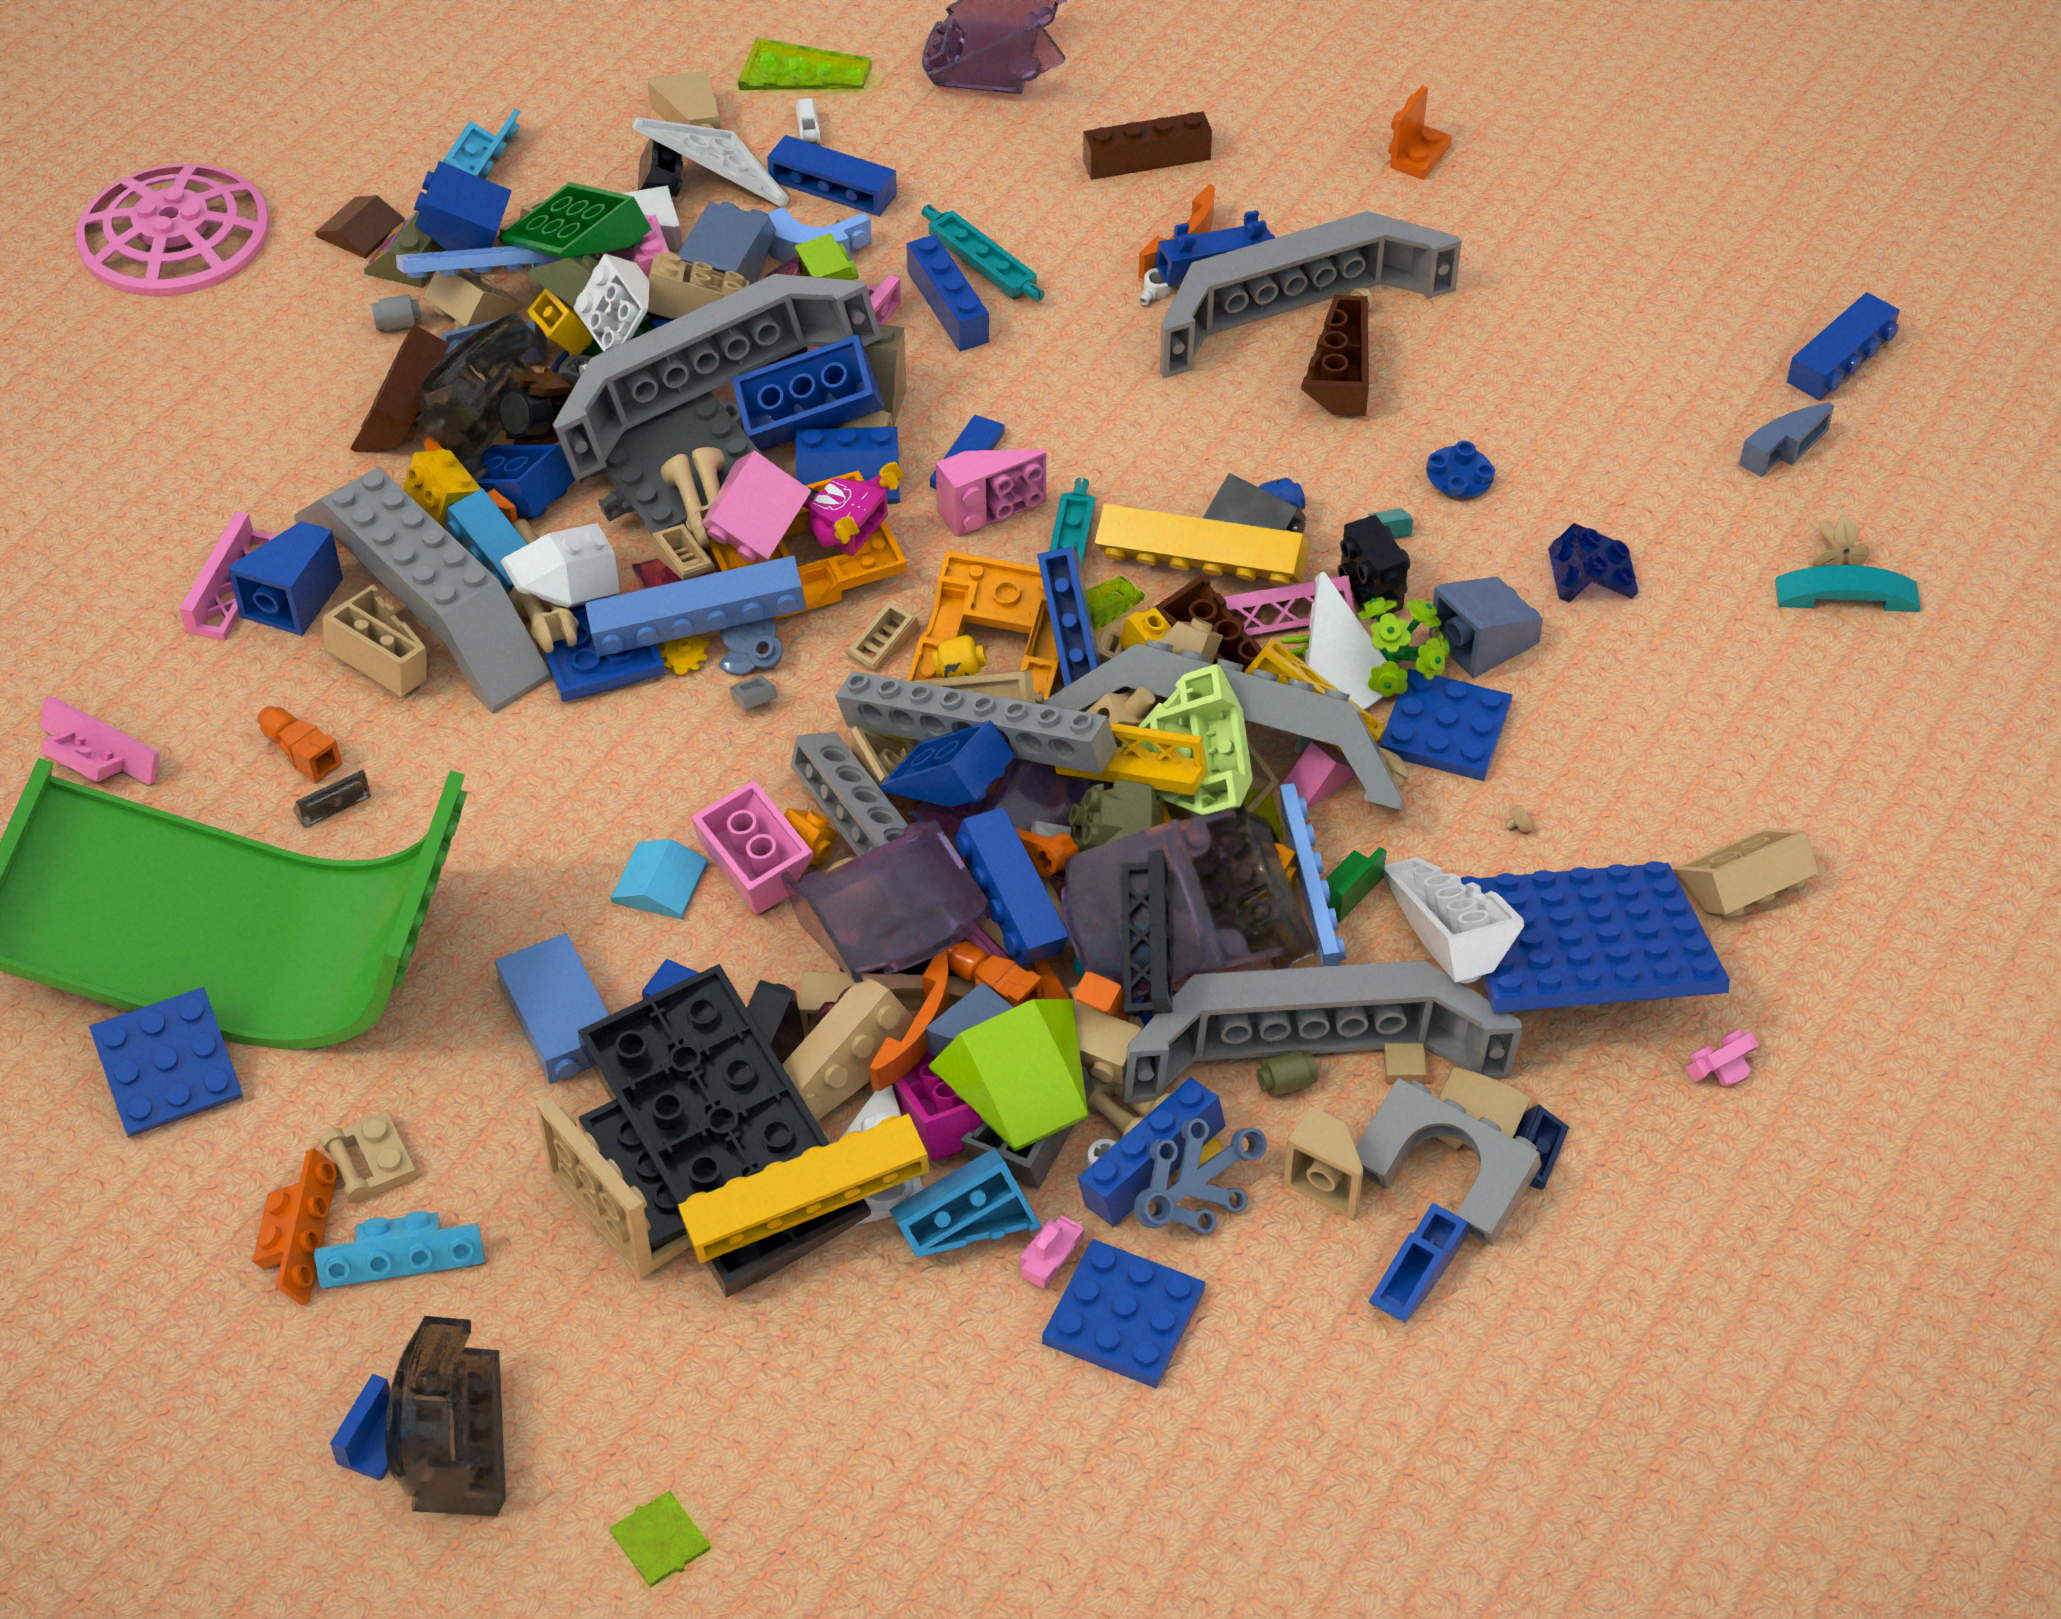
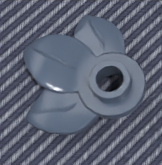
[719,618,783,675]

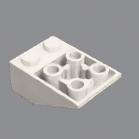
[573,253,650,352]

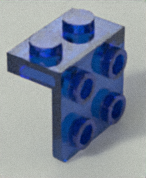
[1548,523,1638,603]

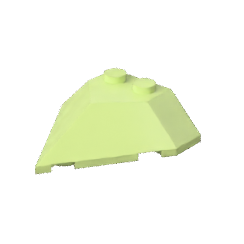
[1121,664,1253,817]

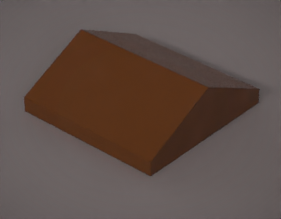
[315,195,405,259]

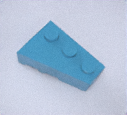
[445,488,528,596]
[889,1147,1042,1257]

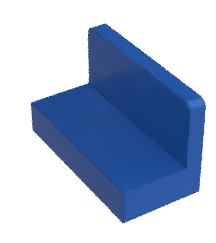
[330,1374,422,1481]

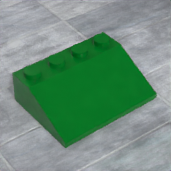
[498,182,652,259]

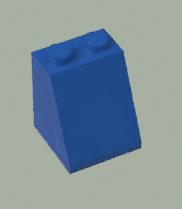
[413,161,512,275]
[228,521,343,636]

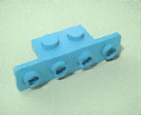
[443,109,520,179]
[314,1211,484,1288]

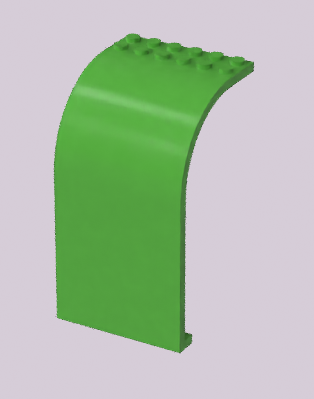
[0,758,468,1050]

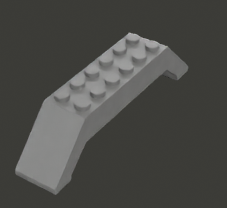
[1160,211,1462,378]
[553,274,882,481]
[294,467,551,714]
[1043,639,1405,810]
[1122,961,1523,1103]

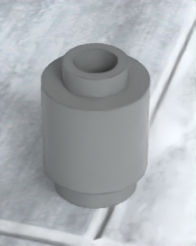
[371,294,421,332]

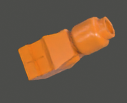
[257,706,342,783]
[946,940,1042,1007]

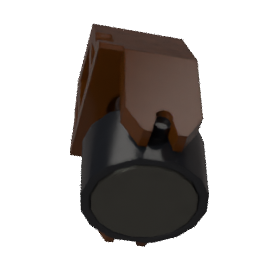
[498,367,575,445]

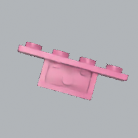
[41,696,159,785]

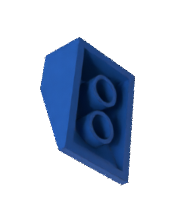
[465,444,575,519]
[879,720,1016,807]

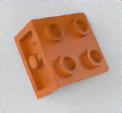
[1388,85,1452,180]

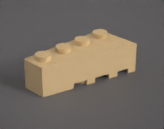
[782,974,914,1121]

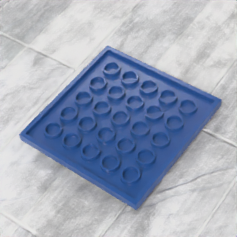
[1461,861,1730,1013]

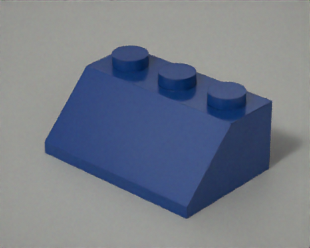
[796,427,900,504]

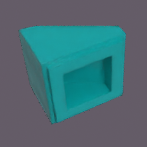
[1368,508,1413,539]

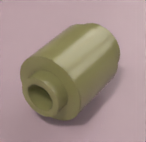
[1257,1050,1318,1097]

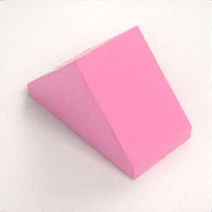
[1282,741,1357,809]

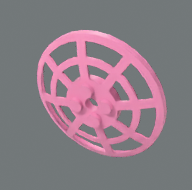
[76,164,269,296]

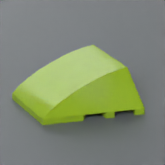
[928,999,1088,1152]

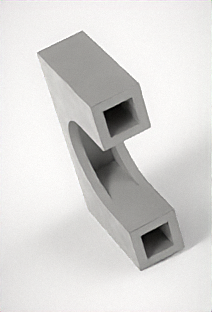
[1356,1078,1541,1246]

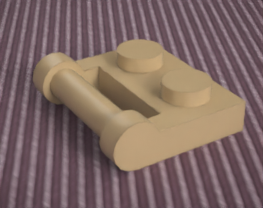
[320,1111,418,1203]

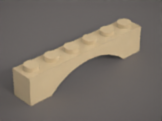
[799,971,975,1032]

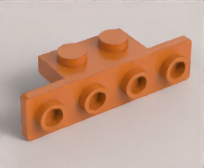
[252,1148,338,1305]

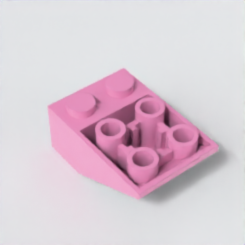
[936,449,1046,537]

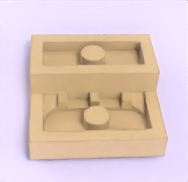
[1436,1067,1531,1150]

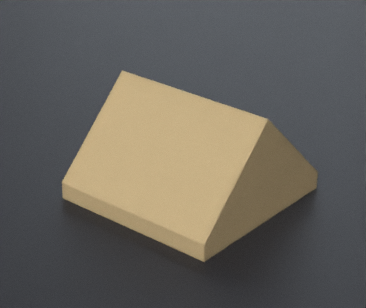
[851,726,921,809]

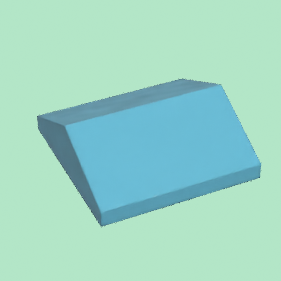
[611,839,708,920]

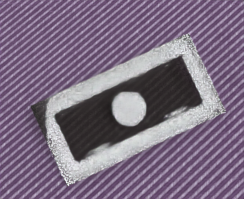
[293,770,371,828]

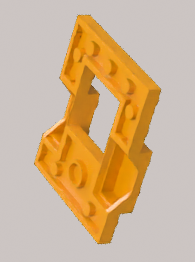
[707,470,907,620]
[907,550,1084,700]

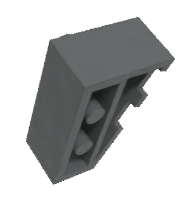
[960,1066,1094,1189]

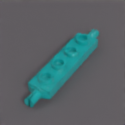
[921,204,1045,302]
[1049,477,1095,570]

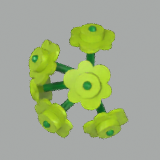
[1358,597,1450,697]

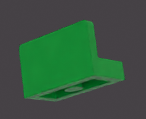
[1325,847,1387,923]

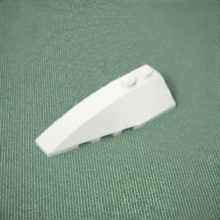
[1384,857,1524,983]

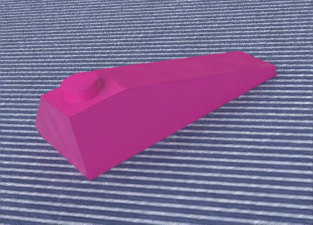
[892,1051,984,1161]

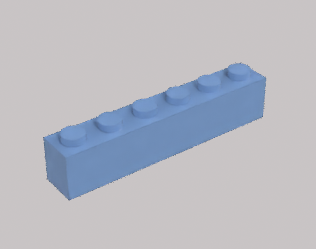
[585,555,807,657]

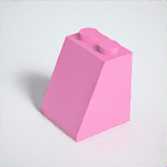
[701,450,812,564]

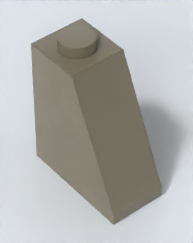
[864,324,907,427]

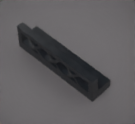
[1121,850,1173,1016]

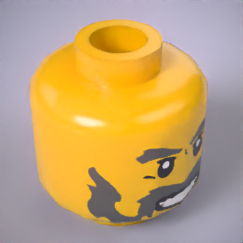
[932,635,988,678]

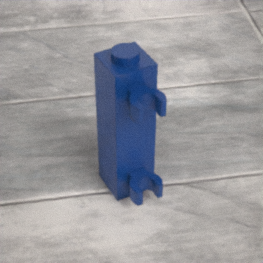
[1155,210,1275,287]

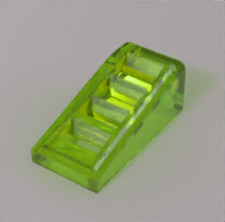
[1086,576,1145,632]

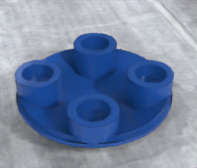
[1426,441,1495,498]

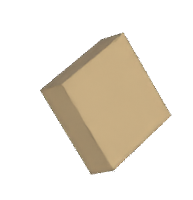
[1383,1043,1427,1083]

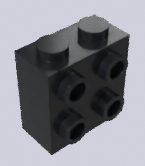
[1338,514,1410,619]

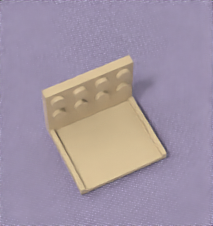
[535,1096,692,1279]

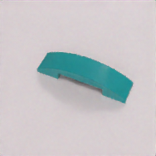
[1775,565,1920,612]

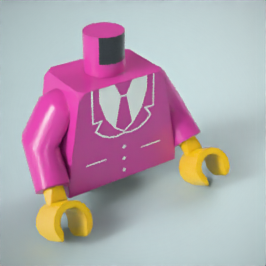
[802,462,904,556]

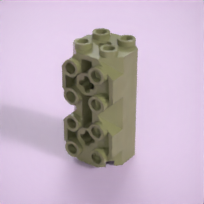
[1068,780,1163,939]

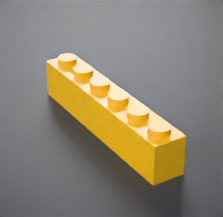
[1095,504,1311,586]
[678,1113,930,1264]

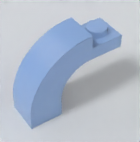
[767,207,872,267]

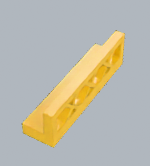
[1244,637,1385,754]
[1055,723,1208,796]

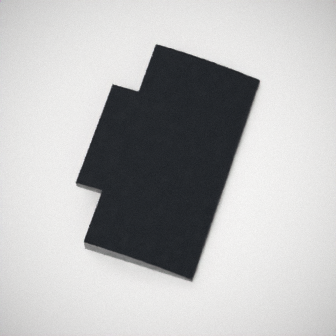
[578,964,871,1298]

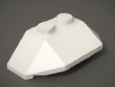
[500,523,620,608]

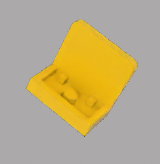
[403,449,481,527]

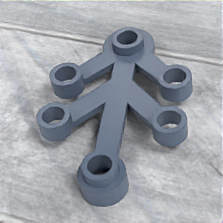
[1134,1118,1267,1234]

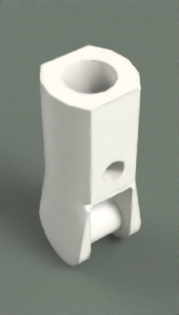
[795,98,820,144]

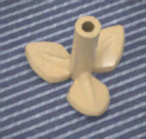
[1811,515,1870,567]

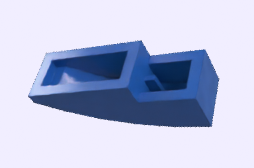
[1369,1202,1470,1323]

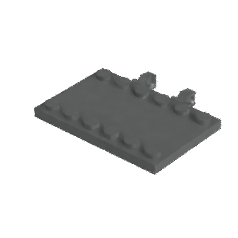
[578,391,764,536]

